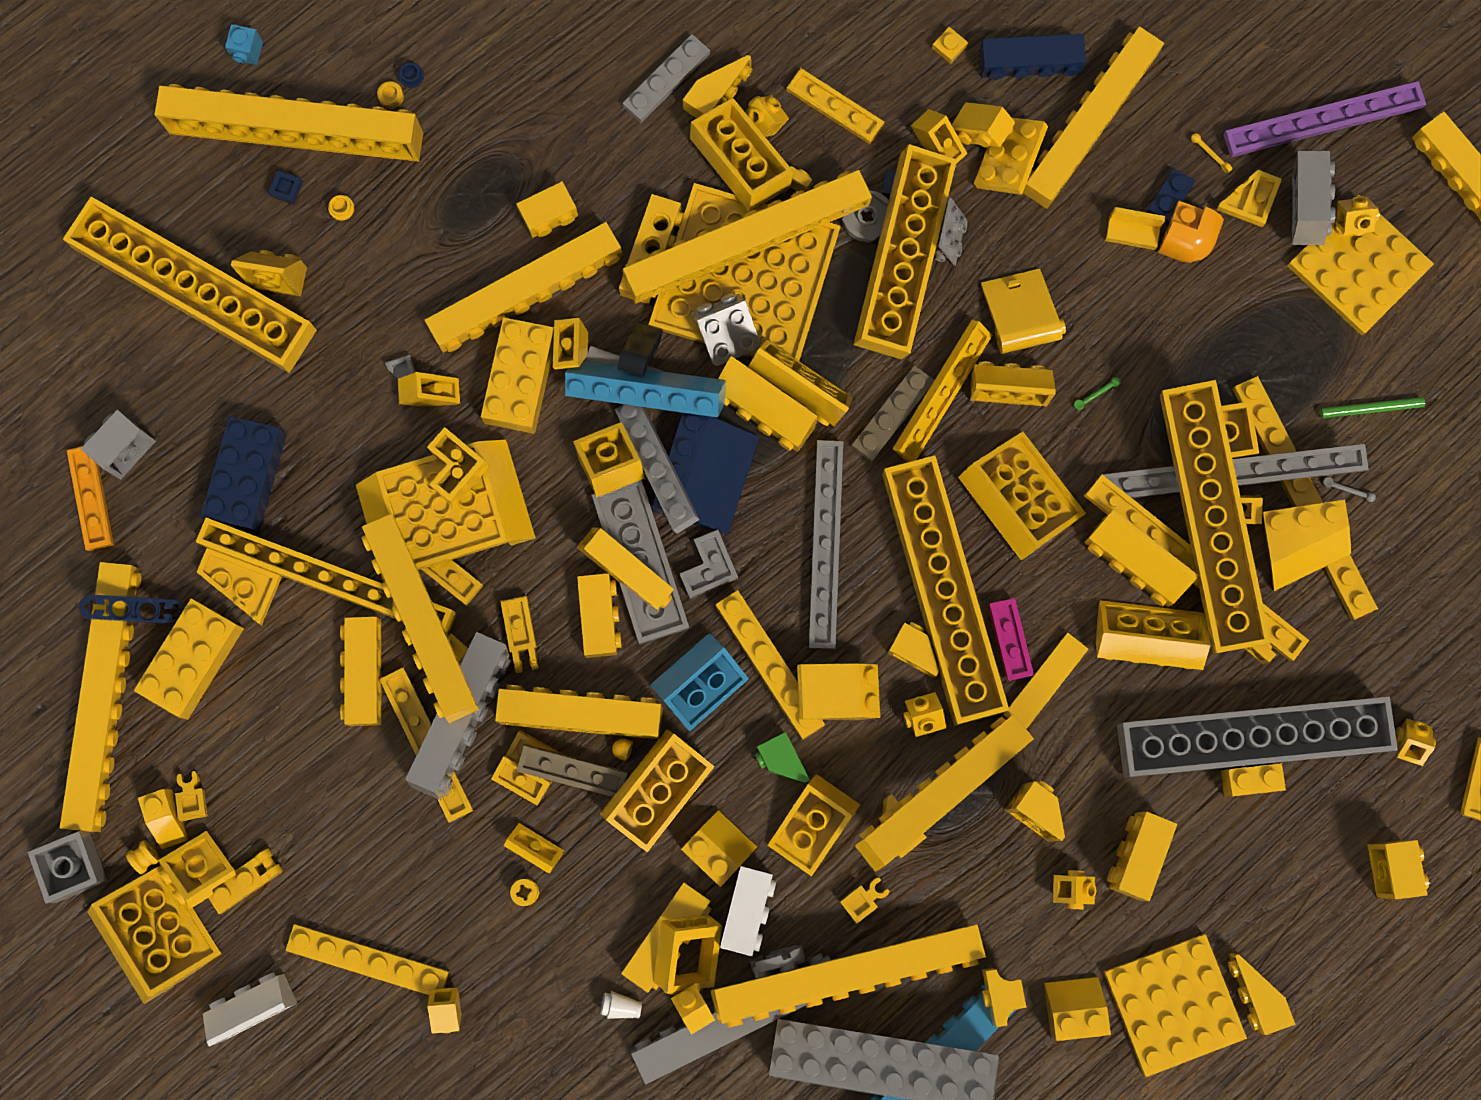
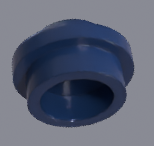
[398,63,424,88]

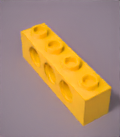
[619,194,684,305]

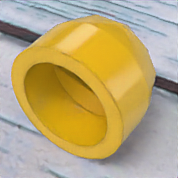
[612,738,633,762]

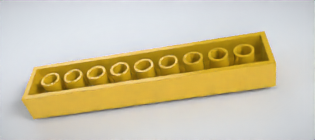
[154,84,423,162]
[63,197,317,373]
[1160,380,1271,654]
[882,455,1009,726]

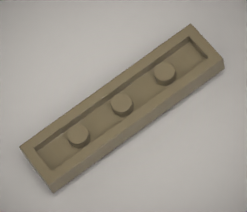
[851,365,934,463]
[516,744,628,797]

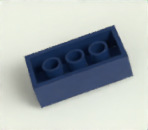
[200,416,287,534]

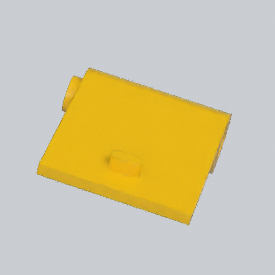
[981,269,1066,354]

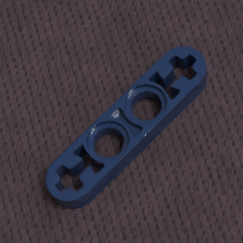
[78,595,186,624]

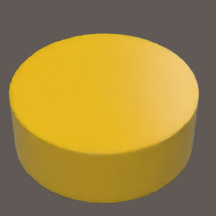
[377,81,404,109]

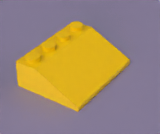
[748,340,853,426]
[958,431,1086,561]
[87,865,221,1004]

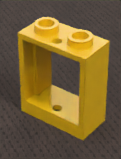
[654,915,722,995]

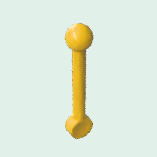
[1191,133,1232,173]

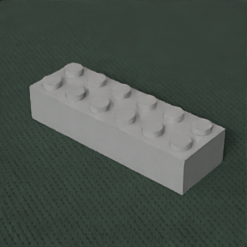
[405,632,511,800]

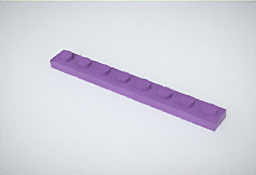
[1223,81,1426,157]

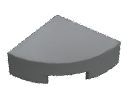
[385,355,416,379]

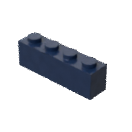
[980,34,1086,80]

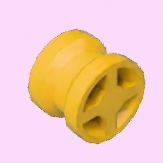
[126,840,160,875]
[510,879,539,906]

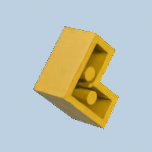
[427,427,489,507]

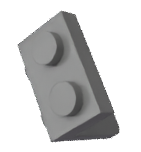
[691,293,761,366]

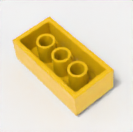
[690,98,793,212]
[481,318,554,434]
[134,599,244,720]
[600,730,715,852]

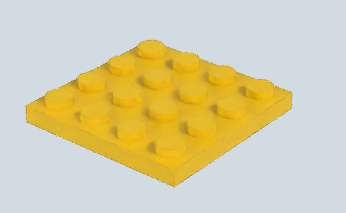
[1287,194,1434,336]
[1103,934,1247,1077]

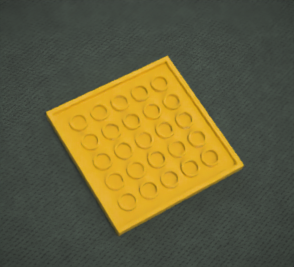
[649,183,841,361]

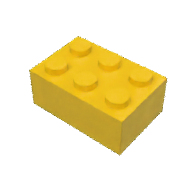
[1107,812,1177,902]

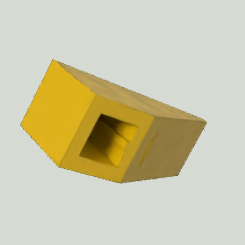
[683,55,752,118]
[1228,953,1296,1035]

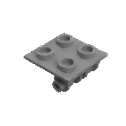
[934,198,967,266]

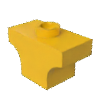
[982,968,1027,1028]

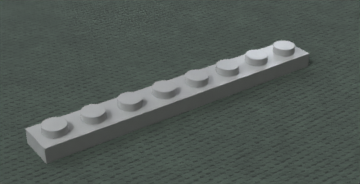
[809,440,843,650]

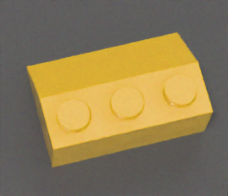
[970,361,1056,407]
[1005,780,1065,842]

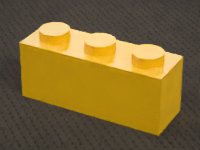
[577,573,622,658]

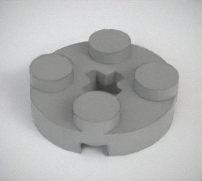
[842,191,889,243]
[750,945,805,978]

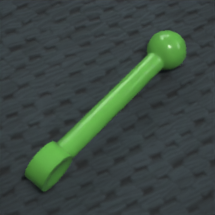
[1074,377,1121,411]

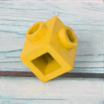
[745,95,789,137]
[1335,196,1379,236]
[903,692,946,737]
[1395,718,1436,766]
[1053,870,1096,909]

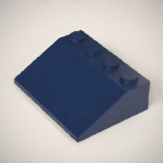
[652,413,759,535]

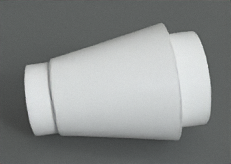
[600,991,642,1019]

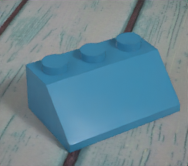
[650,633,749,732]

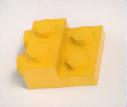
[158,831,236,909]

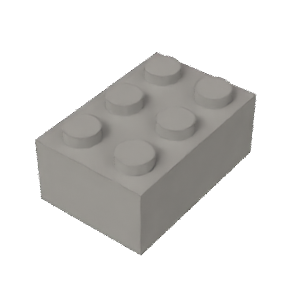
[1292,151,1335,245]

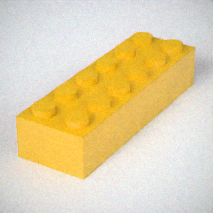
[495,685,663,740]

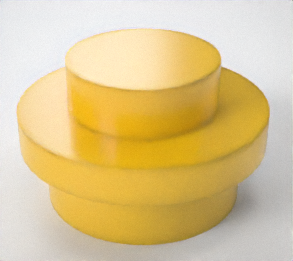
[328,195,354,221]

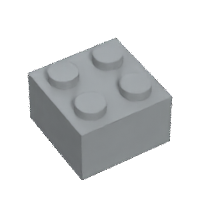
[81,410,156,480]
[27,831,108,904]

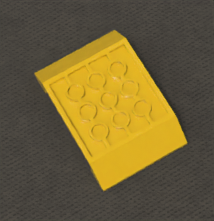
[356,439,536,583]

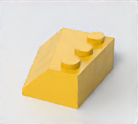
[1262,500,1351,591]

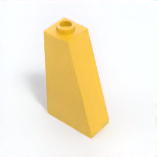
[576,527,674,610]

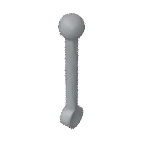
[1322,477,1376,502]

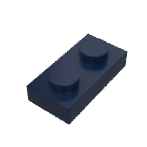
[1146,168,1196,225]

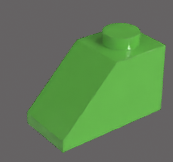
[754,732,810,784]

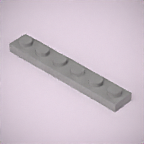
[615,404,699,534]

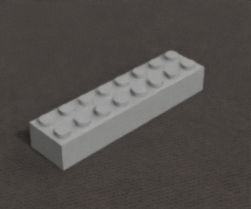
[769,1019,999,1100]

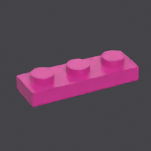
[988,598,1034,682]

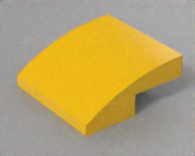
[491,730,562,805]

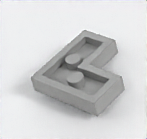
[680,530,738,599]

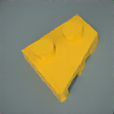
[1216,170,1282,227]

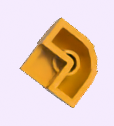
[1157,201,1224,263]

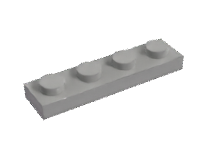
[622,34,710,123]

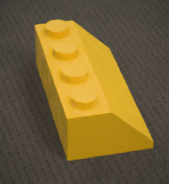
[718,356,818,452]
[1084,509,1199,607]
[1096,600,1211,670]

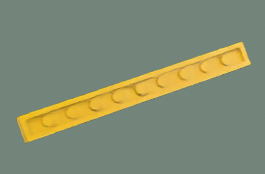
[1232,376,1378,621]
[1084,475,1309,661]

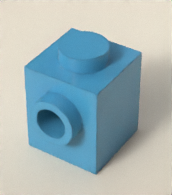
[225,24,263,65]

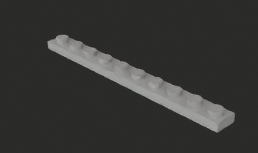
[1102,444,1369,498]

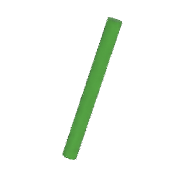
[1319,397,1425,418]

